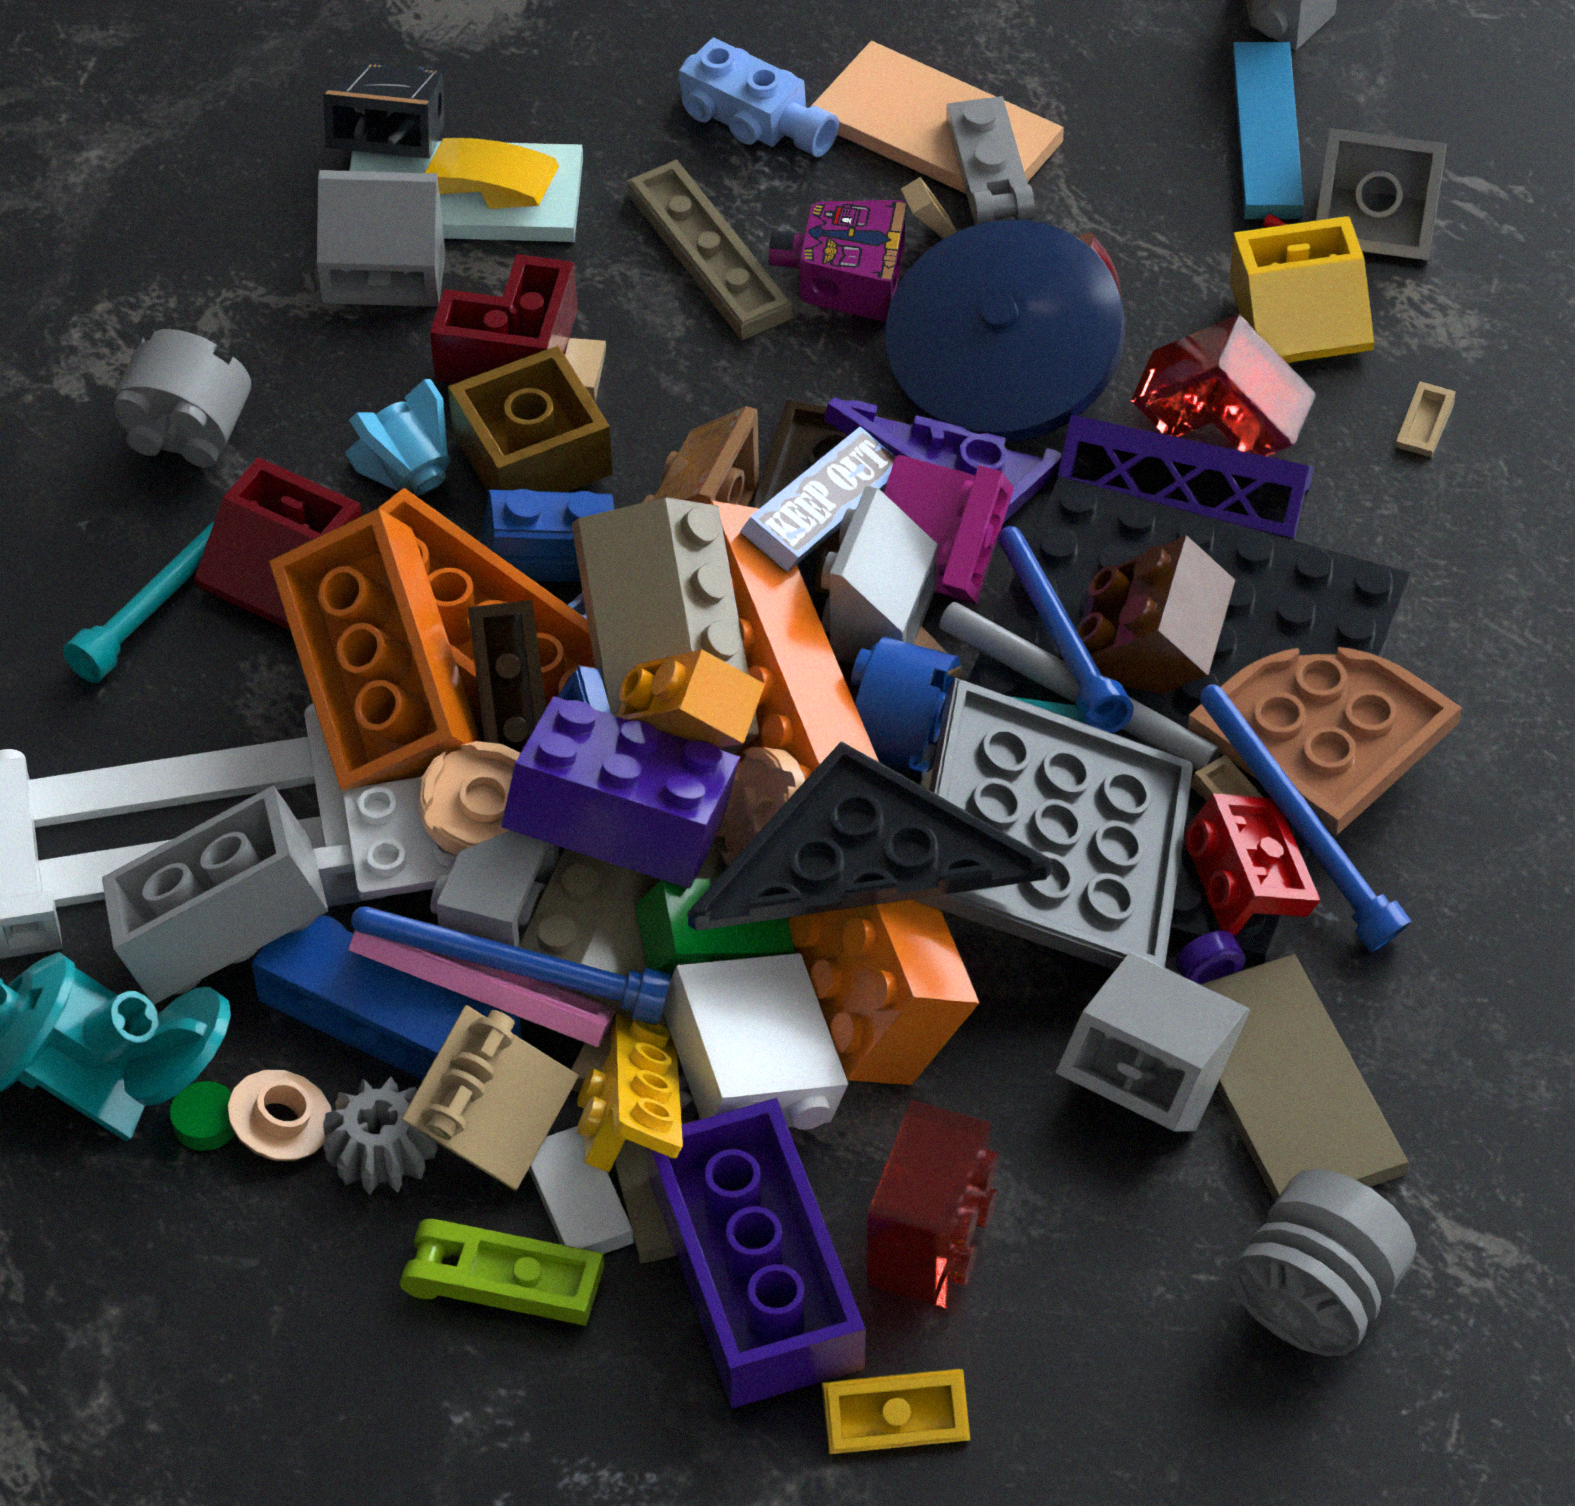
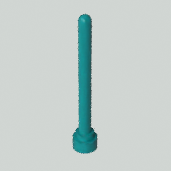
[63,520,215,683]

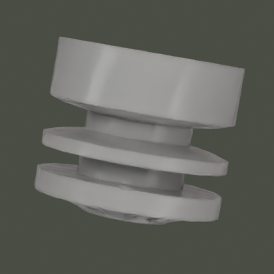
[1230,1169,1417,1356]

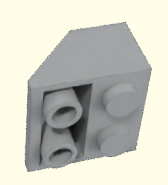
[317,170,446,307]
[821,485,938,664]
[1055,952,1251,1131]

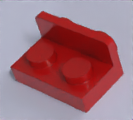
[1184,793,1321,935]

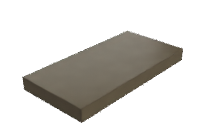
[1200,954,1409,1201]

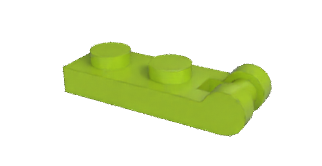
[399,1219,604,1326]

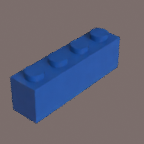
[252,915,522,1081]

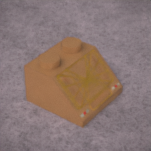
[643,406,759,507]

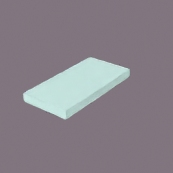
[349,141,583,242]

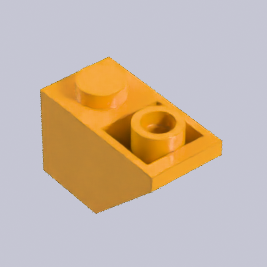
[617,649,765,748]

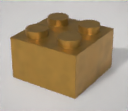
[448,345,613,493]

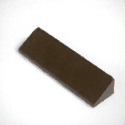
[468,600,564,855]

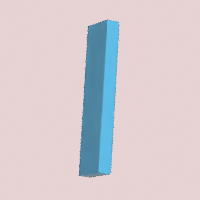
[1232,42,1304,219]

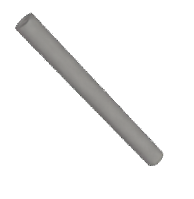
[939,602,1221,771]

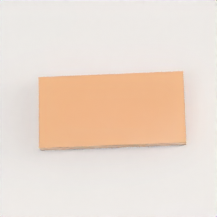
[812,41,1064,194]

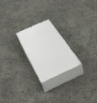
[528,1126,634,1254]

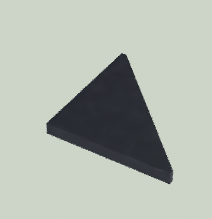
[687,741,1052,931]

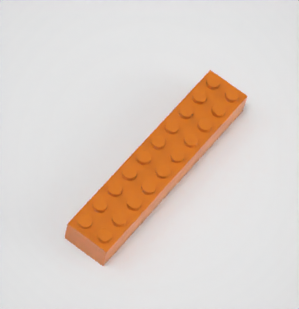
[710,501,979,1085]

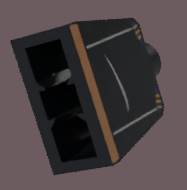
[323,63,444,159]

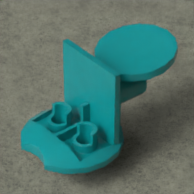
[0,952,231,1141]

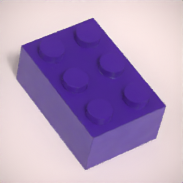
[501,696,740,889]

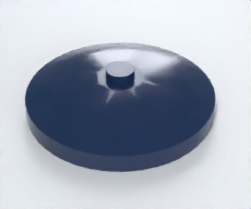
[885,219,1125,443]

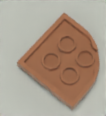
[1188,647,1462,836]

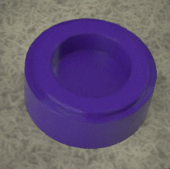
[1176,931,1246,984]

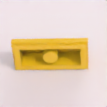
[821,1369,970,1454]

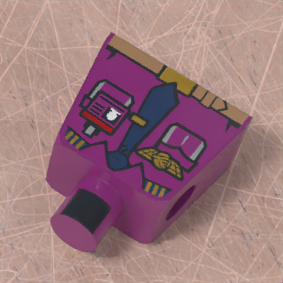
[768,200,907,322]

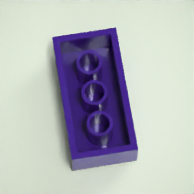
[646,1098,866,1408]

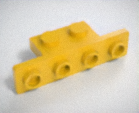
[577,1014,683,1173]

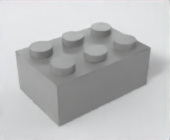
[102,785,328,1004]

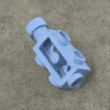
[679,37,839,157]

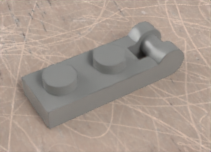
[946,96,1035,225]

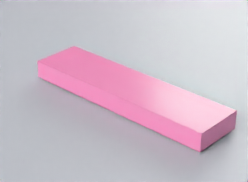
[348,930,616,1047]

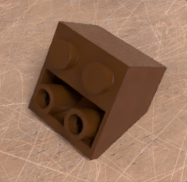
[1076,535,1235,694]

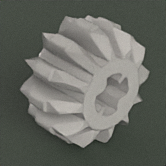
[323,1076,438,1195]

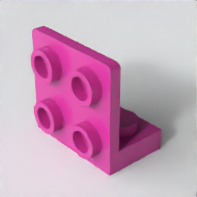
[884,455,1014,604]

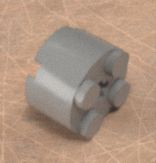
[112,329,251,468]

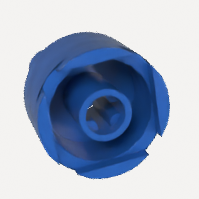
[851,636,960,779]

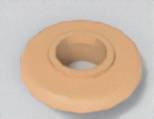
[227,1070,332,1161]

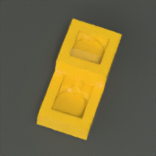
[425,138,559,209]

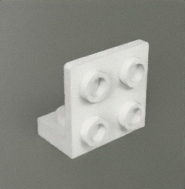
[343,777,457,900]

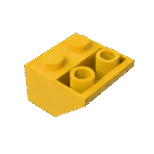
[1229,216,1374,367]

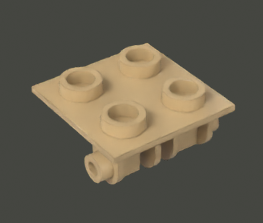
[401,1005,579,1191]

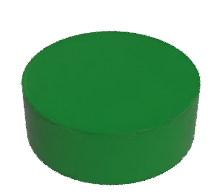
[170,1081,235,1151]

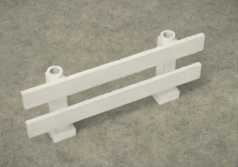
[0,703,386,959]

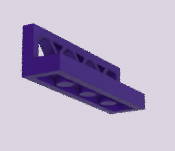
[1057,415,1315,538]

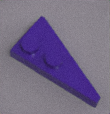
[824,397,1062,523]

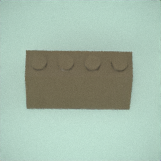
[571,497,760,754]

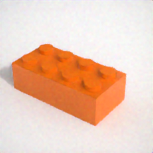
[269,508,481,791]

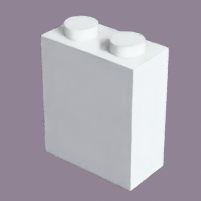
[663,953,848,1130]

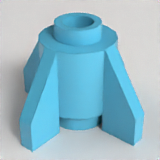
[345,379,451,495]

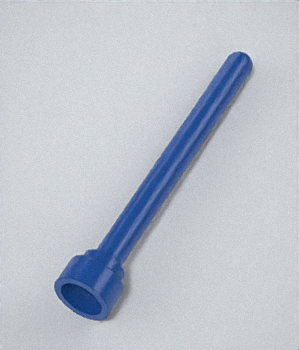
[998,526,1134,733]
[1200,685,1412,953]
[351,907,671,1026]

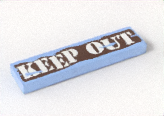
[740,427,896,572]

